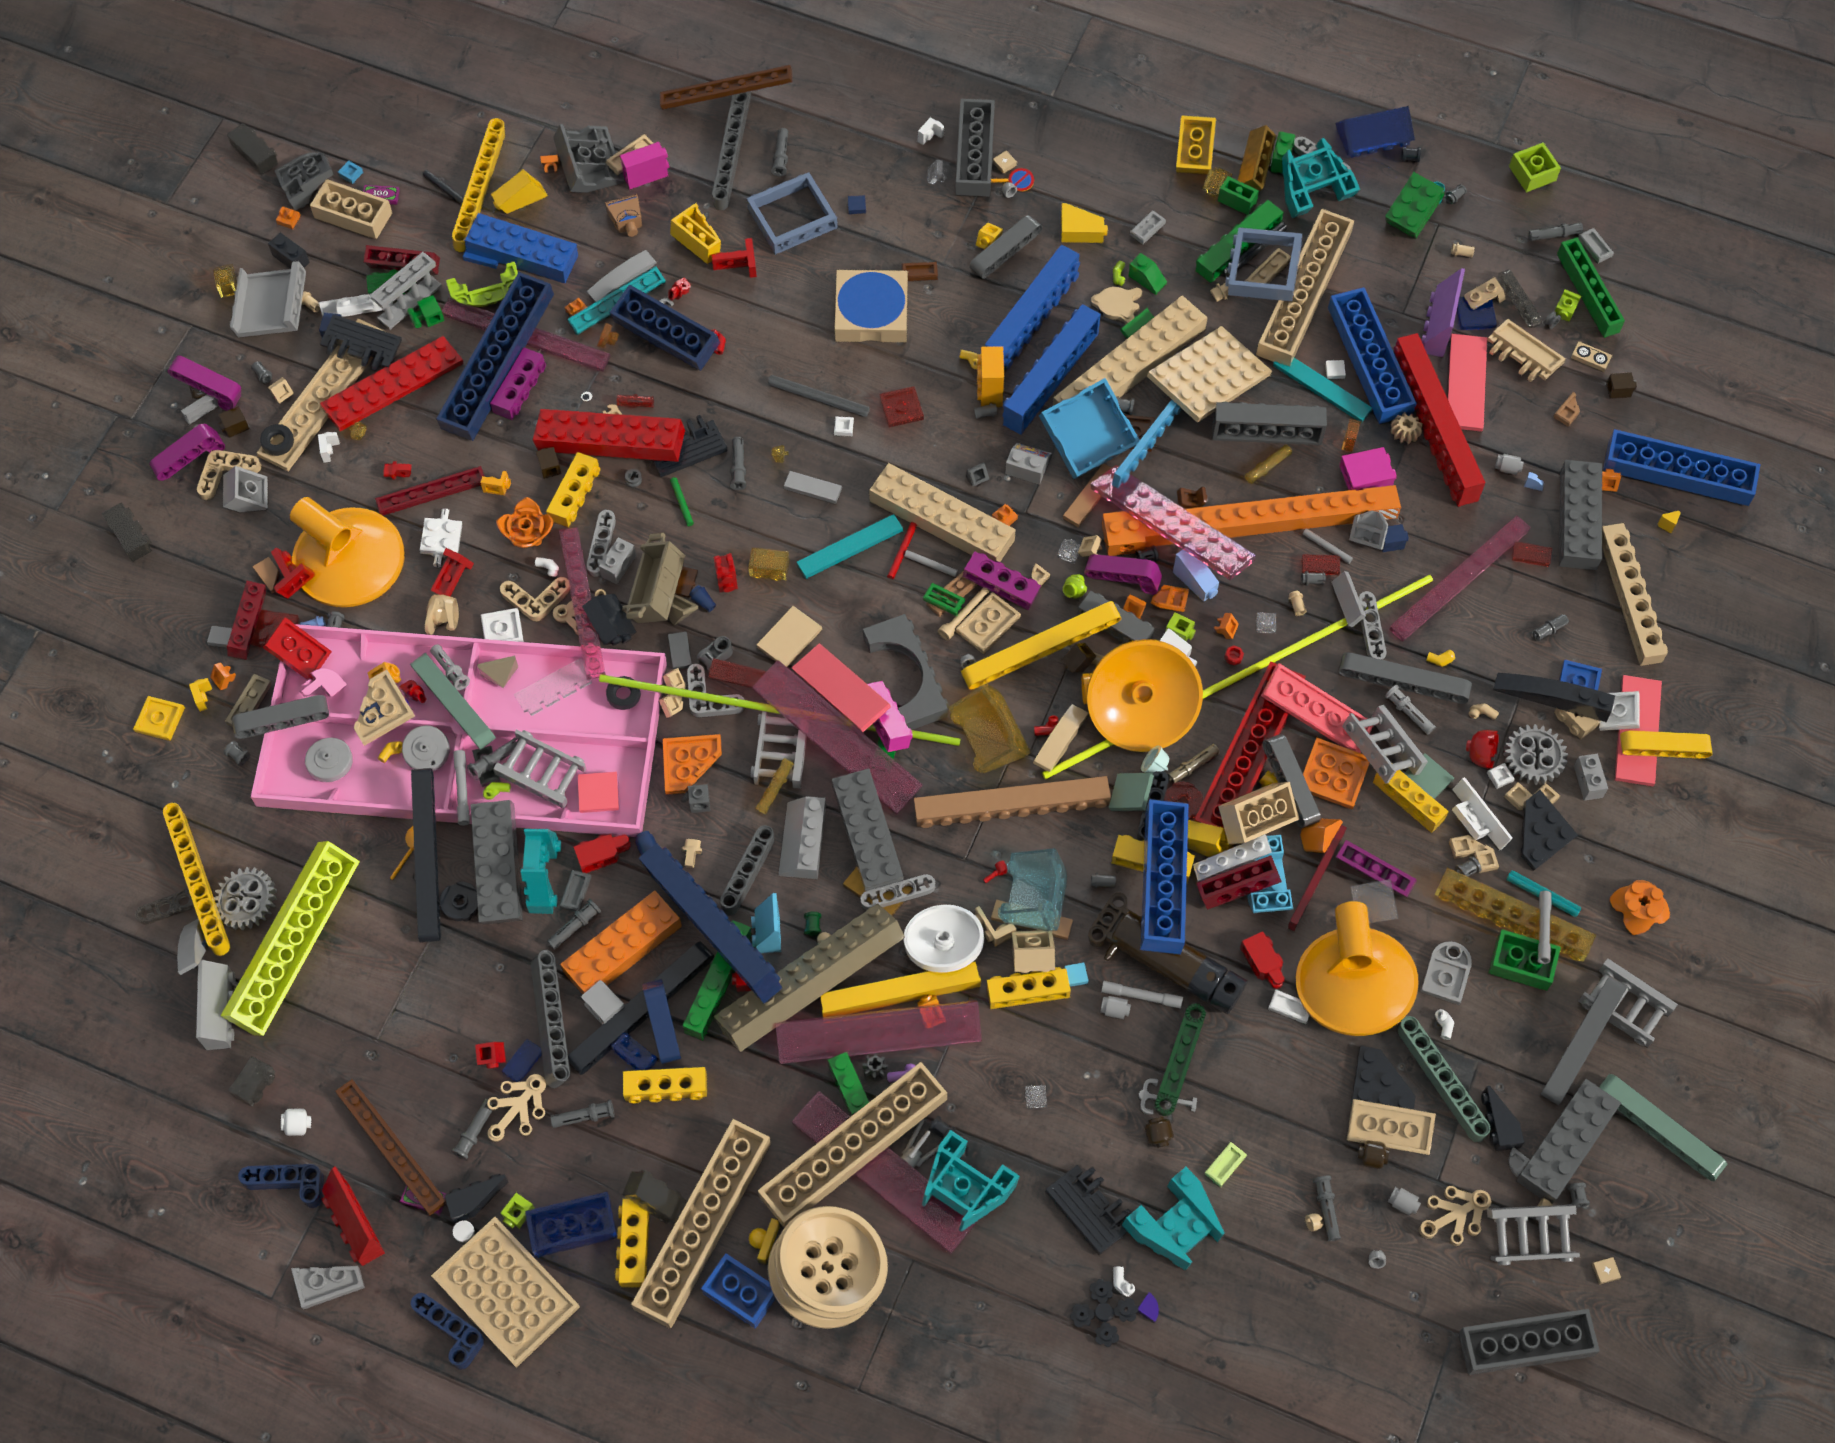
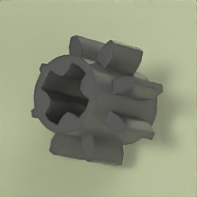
[862,1053,888,1080]

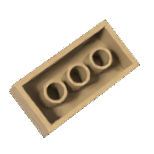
[310,179,392,240]
[1218,782,1299,844]

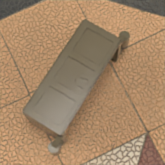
[622,533,686,623]

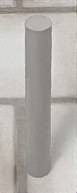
[1302,528,1353,564]
[904,550,958,577]

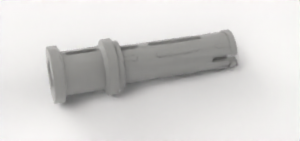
[430,644,470,690]
[1385,685,1436,735]

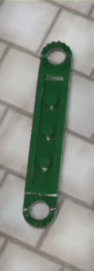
[1155,1003,1206,1116]

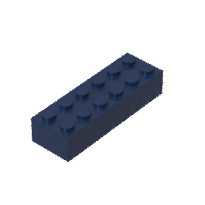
[609,284,720,371]

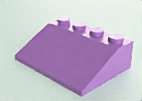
[1421,268,1465,357]

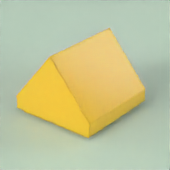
[1658,511,1680,533]

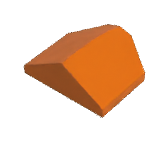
[1151,585,1189,612]
[1300,818,1343,853]

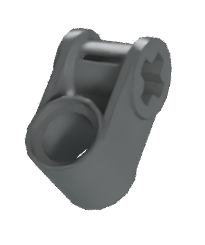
[696,636,733,672]

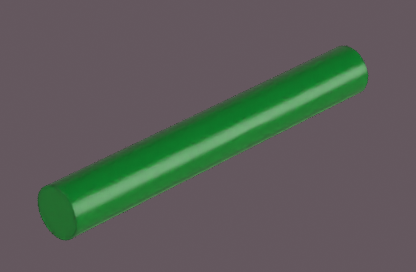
[670,477,694,527]

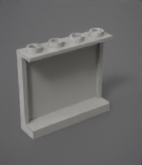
[230,261,306,337]

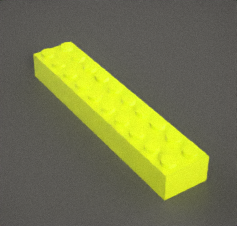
[221,841,360,1036]

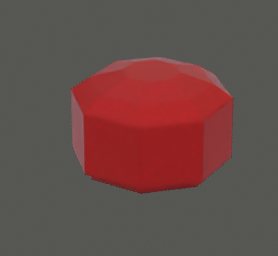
[1224,645,1244,665]

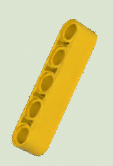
[1620,731,1713,759]

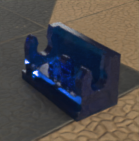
[612,1032,659,1071]

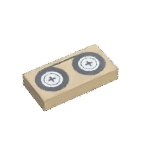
[1571,342,1612,372]

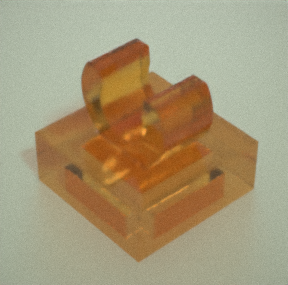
[597,323,619,348]

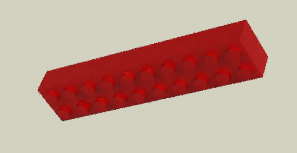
[1393,333,1486,507]
[1194,661,1306,830]

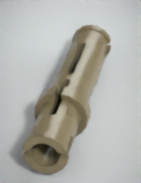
[1167,744,1220,785]

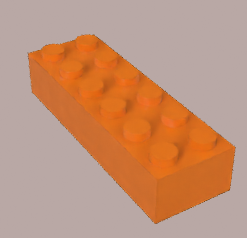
[560,890,682,995]

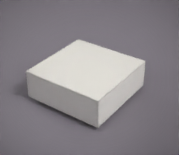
[1325,360,1346,379]
[834,417,854,436]
[1487,763,1514,789]

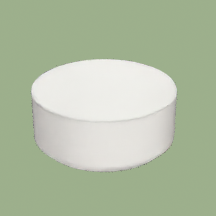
[453,1221,475,1243]

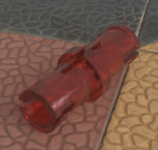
[617,394,654,408]

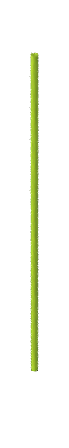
[599,674,961,746]

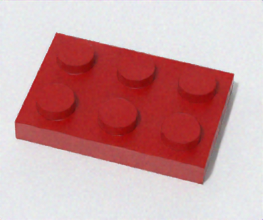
[263,617,332,680]

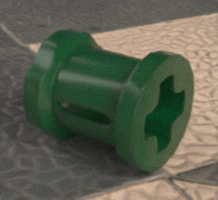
[804,912,821,936]

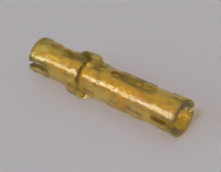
[1245,444,1292,484]
[755,758,794,815]

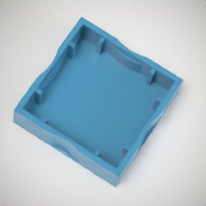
[1039,378,1140,479]

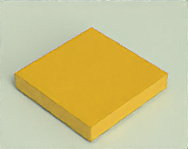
[133,696,185,741]

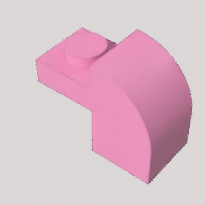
[300,669,347,697]

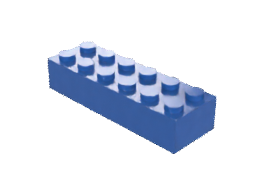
[465,213,578,283]

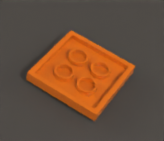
[1303,738,1370,810]

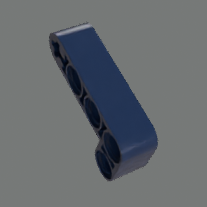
[642,979,681,1064]
[238,1164,324,1208]
[411,1293,484,1369]

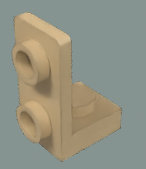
[1464,277,1506,310]
[975,906,1016,946]

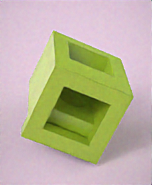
[1555,289,1581,322]
[1165,613,1196,641]
[501,1193,535,1229]

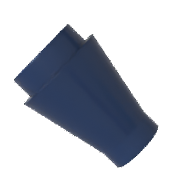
[689,585,716,612]

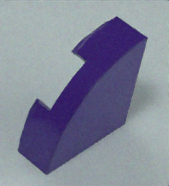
[1138,1292,1159,1323]

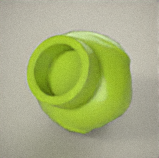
[1063,574,1087,598]

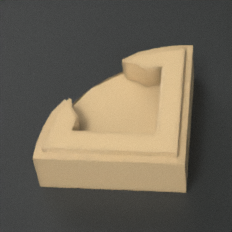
[1031,564,1050,586]

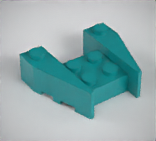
[1282,138,1360,218]
[521,829,561,914]
[922,1130,1020,1232]
[1122,1166,1225,1270]

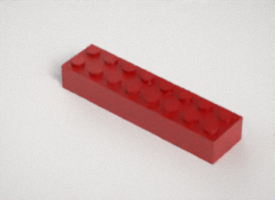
[533,409,685,462]

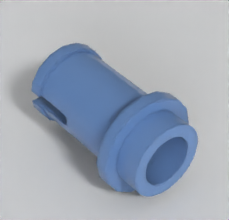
[300,616,326,627]

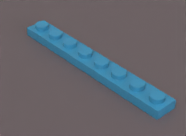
[1112,400,1182,488]

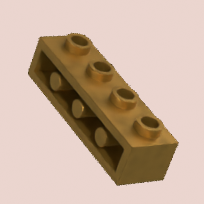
[1237,125,1276,191]

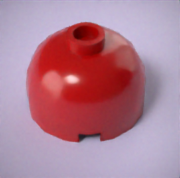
[1466,730,1499,769]

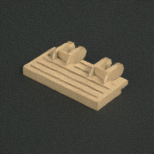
[1487,319,1565,382]

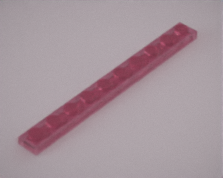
[442,298,611,372]
[1389,516,1531,642]
[559,527,606,680]

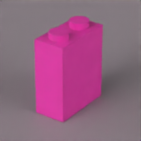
[620,142,669,189]
[1339,447,1396,491]

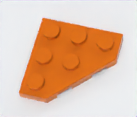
[663,734,722,794]

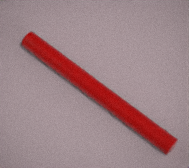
[887,522,917,579]

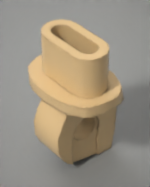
[1210,282,1228,301]
[682,839,702,868]

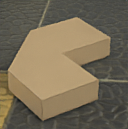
[659,668,686,718]
[1504,782,1560,810]
[1449,835,1499,873]

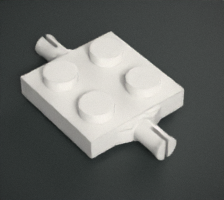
[420,509,462,567]

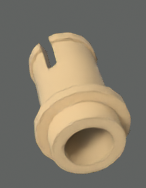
[1451,242,1475,258]
[302,292,320,313]
[1288,591,1307,616]

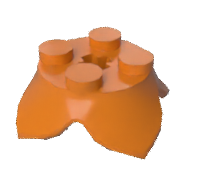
[496,497,553,548]
[1609,880,1670,935]

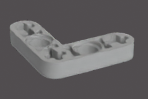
[687,664,745,717]

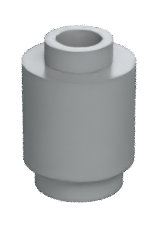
[1495,453,1524,475]
[1100,996,1131,1019]
[1388,1187,1421,1216]

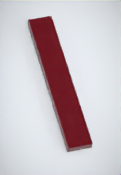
[375,466,485,516]
[1288,825,1347,931]

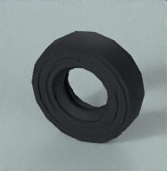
[260,424,294,456]
[606,676,641,710]

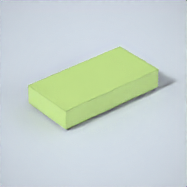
[1205,1142,1247,1187]

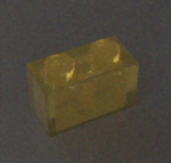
[749,548,790,581]

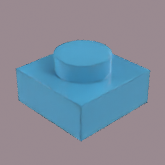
[338,160,363,184]

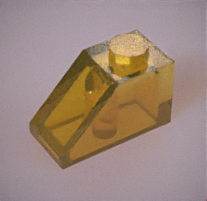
[1202,167,1233,197]
[213,264,237,298]

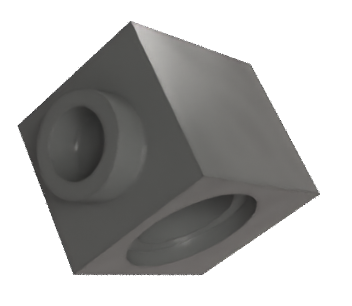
[688,784,711,813]

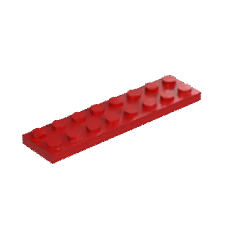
[320,336,464,432]

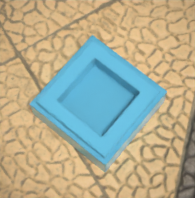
[1064,963,1088,987]

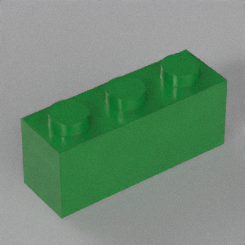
[828,1052,869,1117]

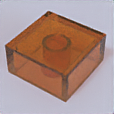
[1341,419,1361,452]

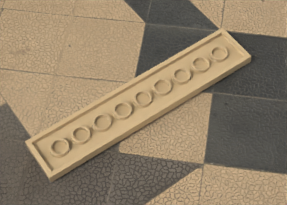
[257,319,386,471]

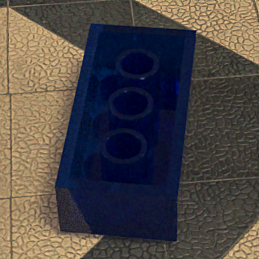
[525,1192,618,1258]

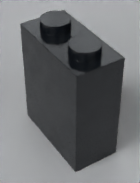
[582,594,637,646]

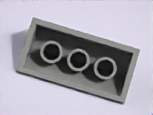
[778,796,826,879]
[196,960,236,1050]

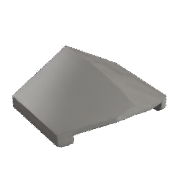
[1349,510,1388,550]

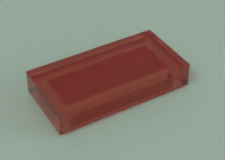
[1512,541,1552,567]
[1302,554,1340,575]

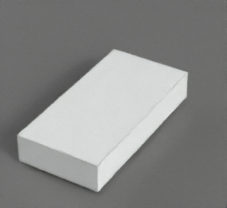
[1268,989,1309,1024]

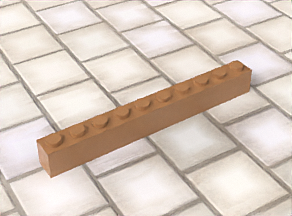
[914,776,1111,828]

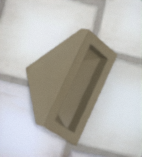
[668,594,698,626]
[477,656,518,688]

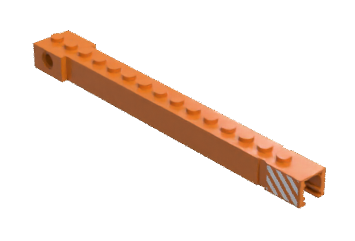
[1102,485,1401,556]

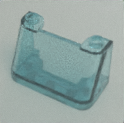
[998,848,1067,932]

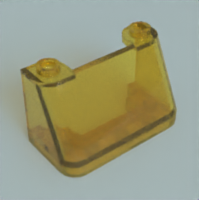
[948,683,1030,773]

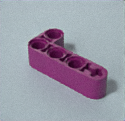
[167,355,241,411]
[150,424,225,481]
[1084,554,1162,595]

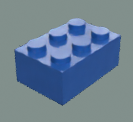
[701,1253,776,1329]

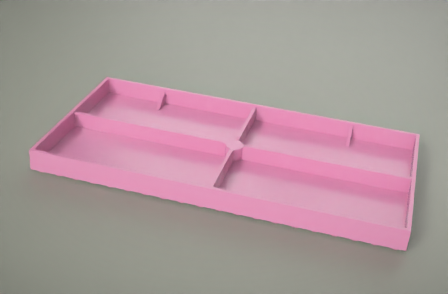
[251,624,667,837]

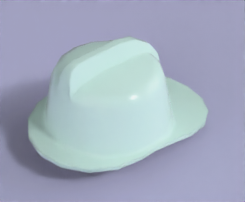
[1141,745,1169,774]

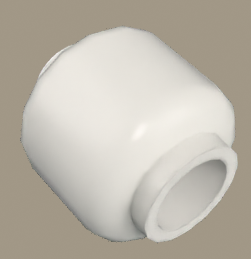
[281,1109,311,1136]

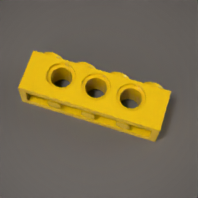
[546,452,600,528]
[1373,770,1449,833]
[987,967,1071,1009]
[623,1067,707,1103]
[615,1199,650,1287]

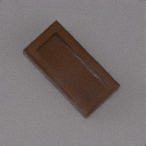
[902,262,938,281]

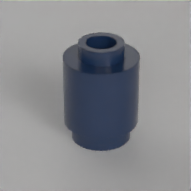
[635,831,656,855]

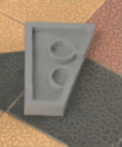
[291,1266,365,1310]

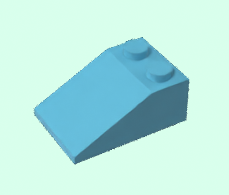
[751,893,781,953]

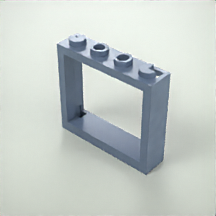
[747,172,838,254]
[1225,228,1302,301]

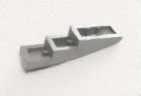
[587,250,657,302]
[177,919,206,975]

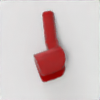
[983,860,1008,883]

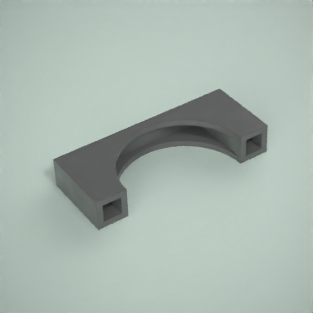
[863,614,950,730]

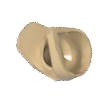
[425,594,459,635]

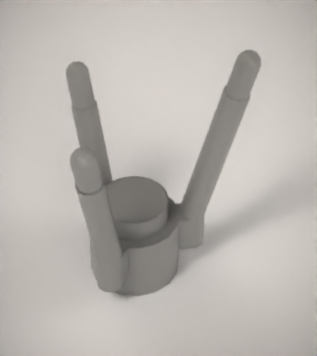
[901,1119,939,1168]

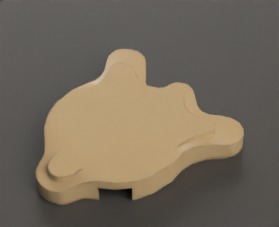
[1091,287,1142,324]

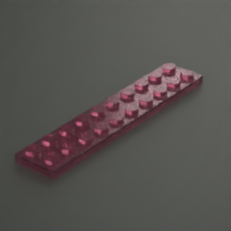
[1091,465,1256,580]
[752,660,923,815]
[776,1000,982,1064]
[792,1091,977,1254]

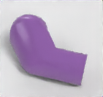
[887,1064,915,1083]

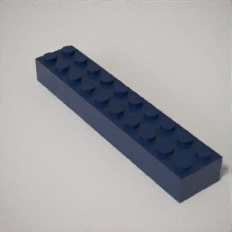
[436,272,554,441]
[639,843,782,1004]

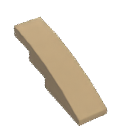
[1033,704,1088,772]

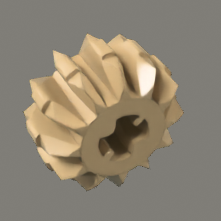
[1391,412,1422,444]

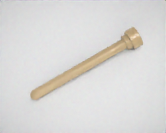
[938,577,1001,640]

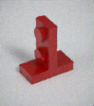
[711,238,757,278]
[271,547,315,599]
[431,548,474,596]

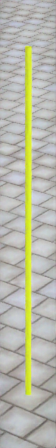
[1042,575,1433,779]

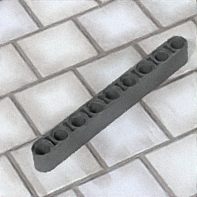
[712,91,751,210]

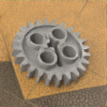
[1503,724,1568,785]
[214,867,277,930]

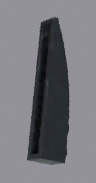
[1493,673,1616,723]

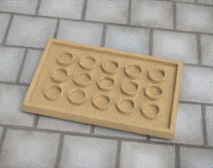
[1147,326,1272,423]
[431,1217,580,1368]

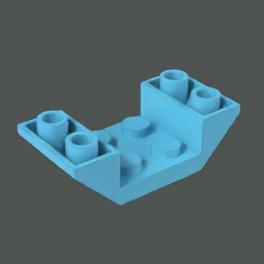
[1242,835,1293,913]

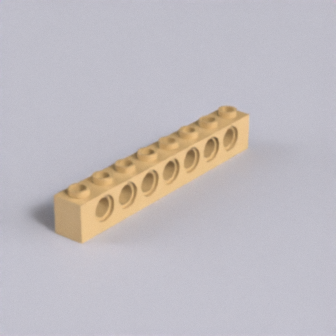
[1602,523,1668,666]

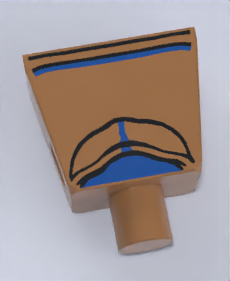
[605,194,642,237]

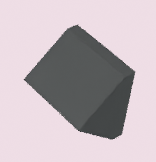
[966,462,989,486]

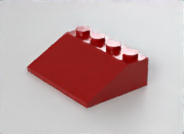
[322,1166,385,1266]

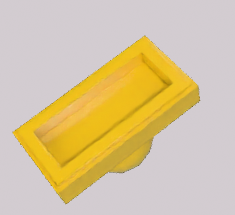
[749,1218,780,1265]

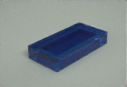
[502,1039,542,1082]

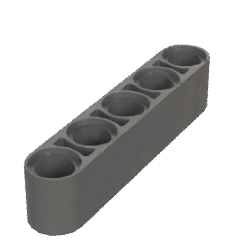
[969,215,1042,279]
[231,695,329,739]
[1262,734,1321,828]
[720,825,775,915]

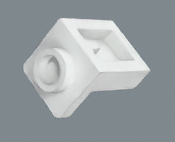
[918,118,944,145]
[318,432,340,463]

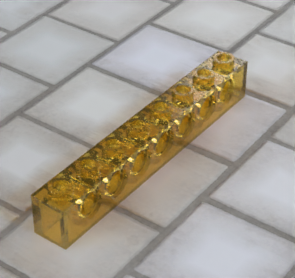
[1435,868,1596,962]

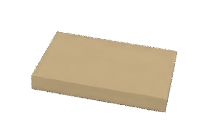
[955,592,1021,654]
[757,606,822,669]

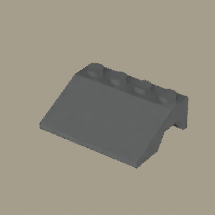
[553,124,625,193]

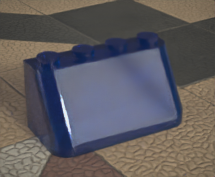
[1335,106,1415,158]

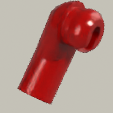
[711,329,726,355]
[1034,715,1059,736]

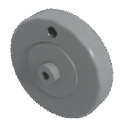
[402,725,450,771]
[305,738,353,782]

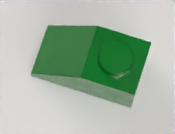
[1128,253,1167,295]

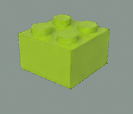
[1509,142,1561,192]

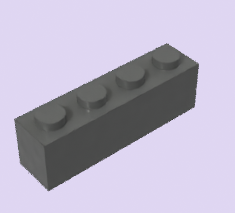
[1077,591,1154,644]

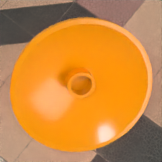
[290,497,405,607]
[1081,639,1203,752]
[1296,901,1418,1036]

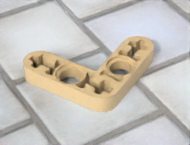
[197,450,261,500]
[500,577,571,621]

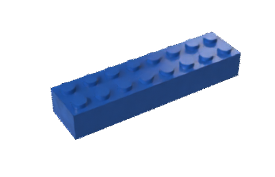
[985,244,1080,371]
[1328,287,1417,424]
[1002,304,1101,435]
[1603,429,1761,506]
[1140,799,1189,954]

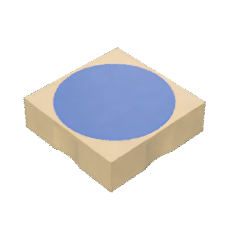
[835,270,908,342]

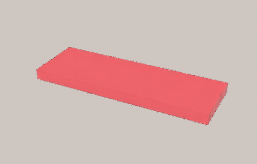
[1447,334,1487,432]
[792,643,891,732]
[1261,663,1373,753]
[1615,675,1662,787]

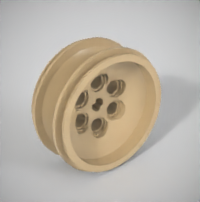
[768,1206,888,1328]

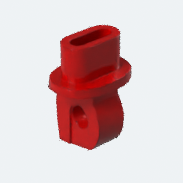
[668,277,691,301]
[384,461,412,480]
[399,680,427,703]

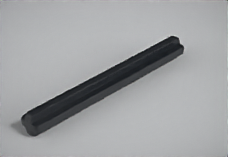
[1223,222,1287,277]

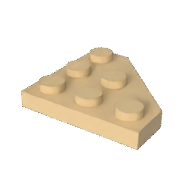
[354,670,415,746]

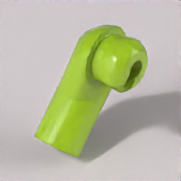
[1113,261,1125,286]
[483,782,511,800]

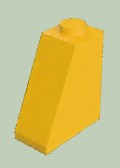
[491,169,548,214]
[1061,203,1107,243]
[1187,820,1234,858]

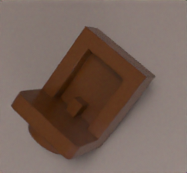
[1177,487,1207,509]

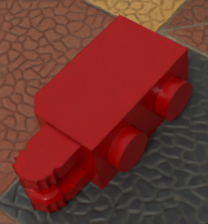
[713,553,738,592]
[574,834,631,873]
[1240,931,1285,989]

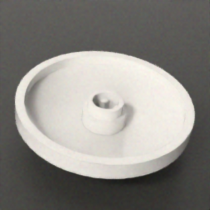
[904,905,984,973]

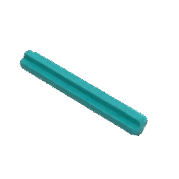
[1507,870,1581,917]

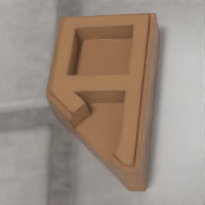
[1554,392,1580,427]
[253,557,280,593]

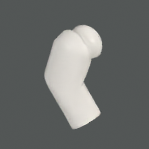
[535,557,559,577]
[1435,1009,1454,1040]
[1113,1267,1135,1296]

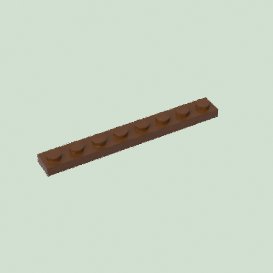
[660,65,792,110]
[335,1079,447,1216]

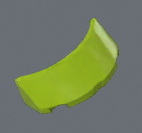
[446,262,518,307]

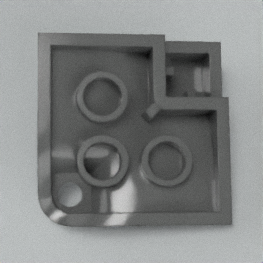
[275,152,334,210]

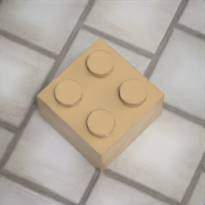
[1012,930,1055,973]

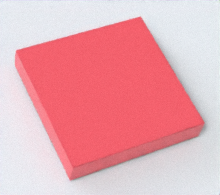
[578,772,619,813]

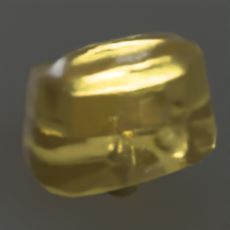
[349,422,367,440]
[772,445,788,463]

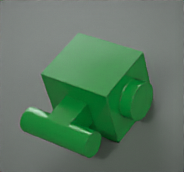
[407,295,444,328]

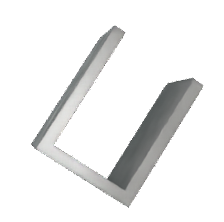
[581,980,624,1025]

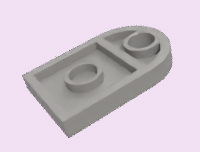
[1421,941,1472,1005]

